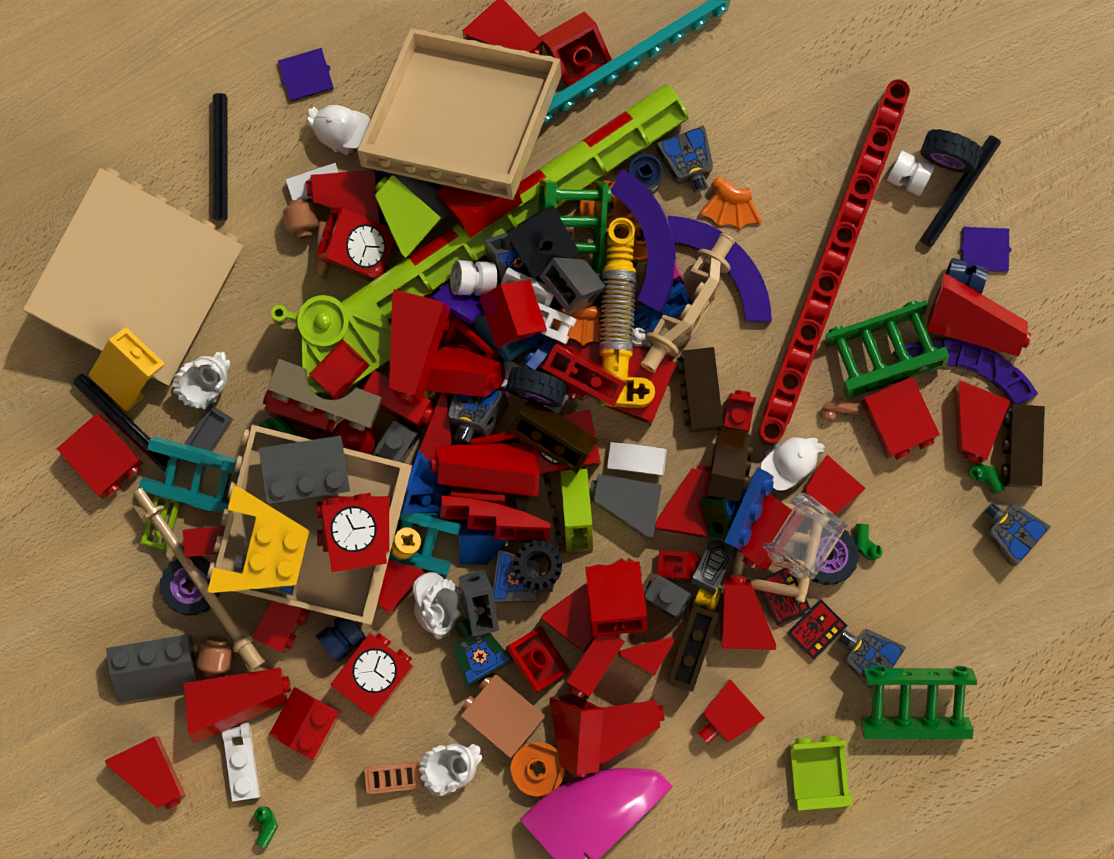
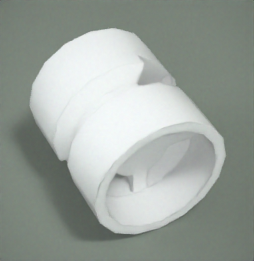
[886,150,935,197]
[450,260,497,296]

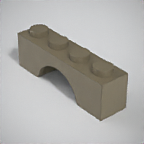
[267,359,383,432]

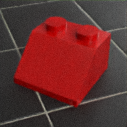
[540,11,612,88]
[269,687,342,760]

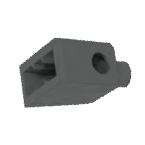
[540,257,605,314]

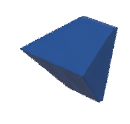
[400,450,452,514]
[459,520,509,565]

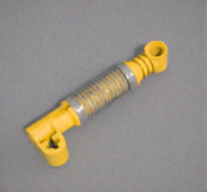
[599,218,655,408]

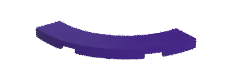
[611,169,676,313]
[667,216,772,323]
[893,338,1038,405]

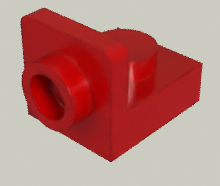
[723,390,756,432]
[657,550,700,581]

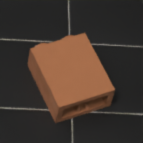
[461,674,546,758]

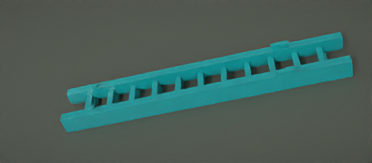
[138,436,463,575]

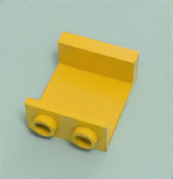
[88,327,165,412]

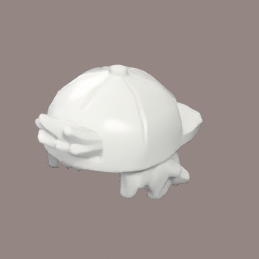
[306,105,371,155]
[172,352,230,409]
[760,437,825,490]
[413,572,461,640]
[419,744,482,797]

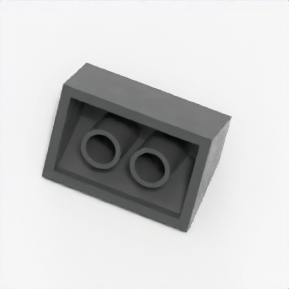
[259,436,350,504]
[106,635,198,702]

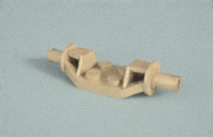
[640,233,735,373]

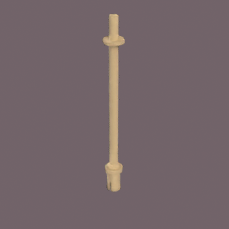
[133,488,265,672]

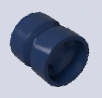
[628,154,663,194]
[945,258,988,294]
[315,617,366,662]

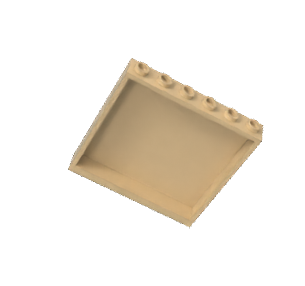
[357,28,561,200]
[22,167,243,386]
[207,425,412,625]

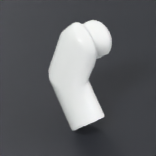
[632,328,652,347]

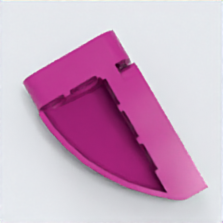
[520,768,673,859]

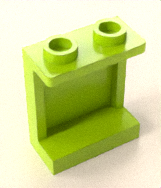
[789,735,853,811]

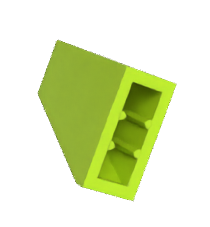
[374,175,441,259]
[561,469,593,553]

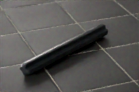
[213,93,228,221]
[921,135,1001,247]
[73,374,171,472]

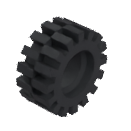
[513,540,562,590]

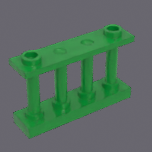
[535,180,611,284]
[824,300,949,399]
[861,666,977,739]

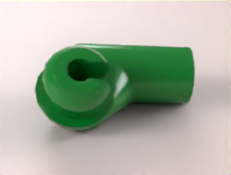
[259,417,298,436]
[968,463,1005,495]
[855,524,883,561]
[254,807,278,849]

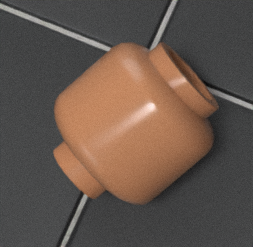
[283,199,319,239]
[196,636,233,678]

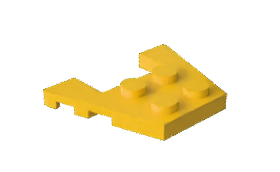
[207,485,309,593]

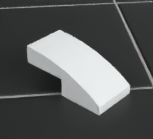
[607,442,667,476]

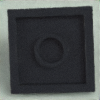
[506,204,580,279]

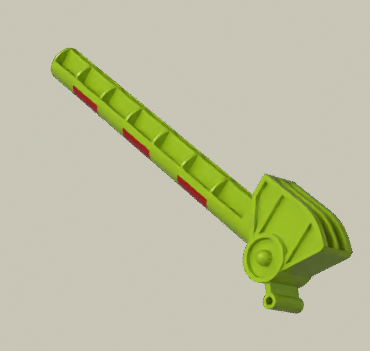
[271,84,689,396]

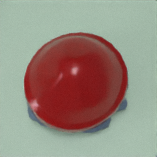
[330,419,377,455]

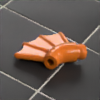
[699,176,762,230]
[551,306,603,346]

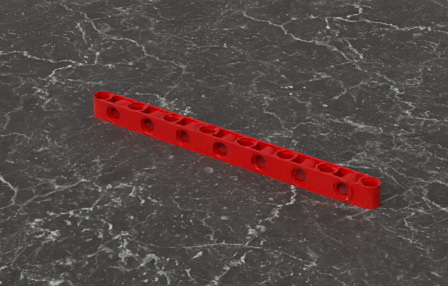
[758,79,910,446]

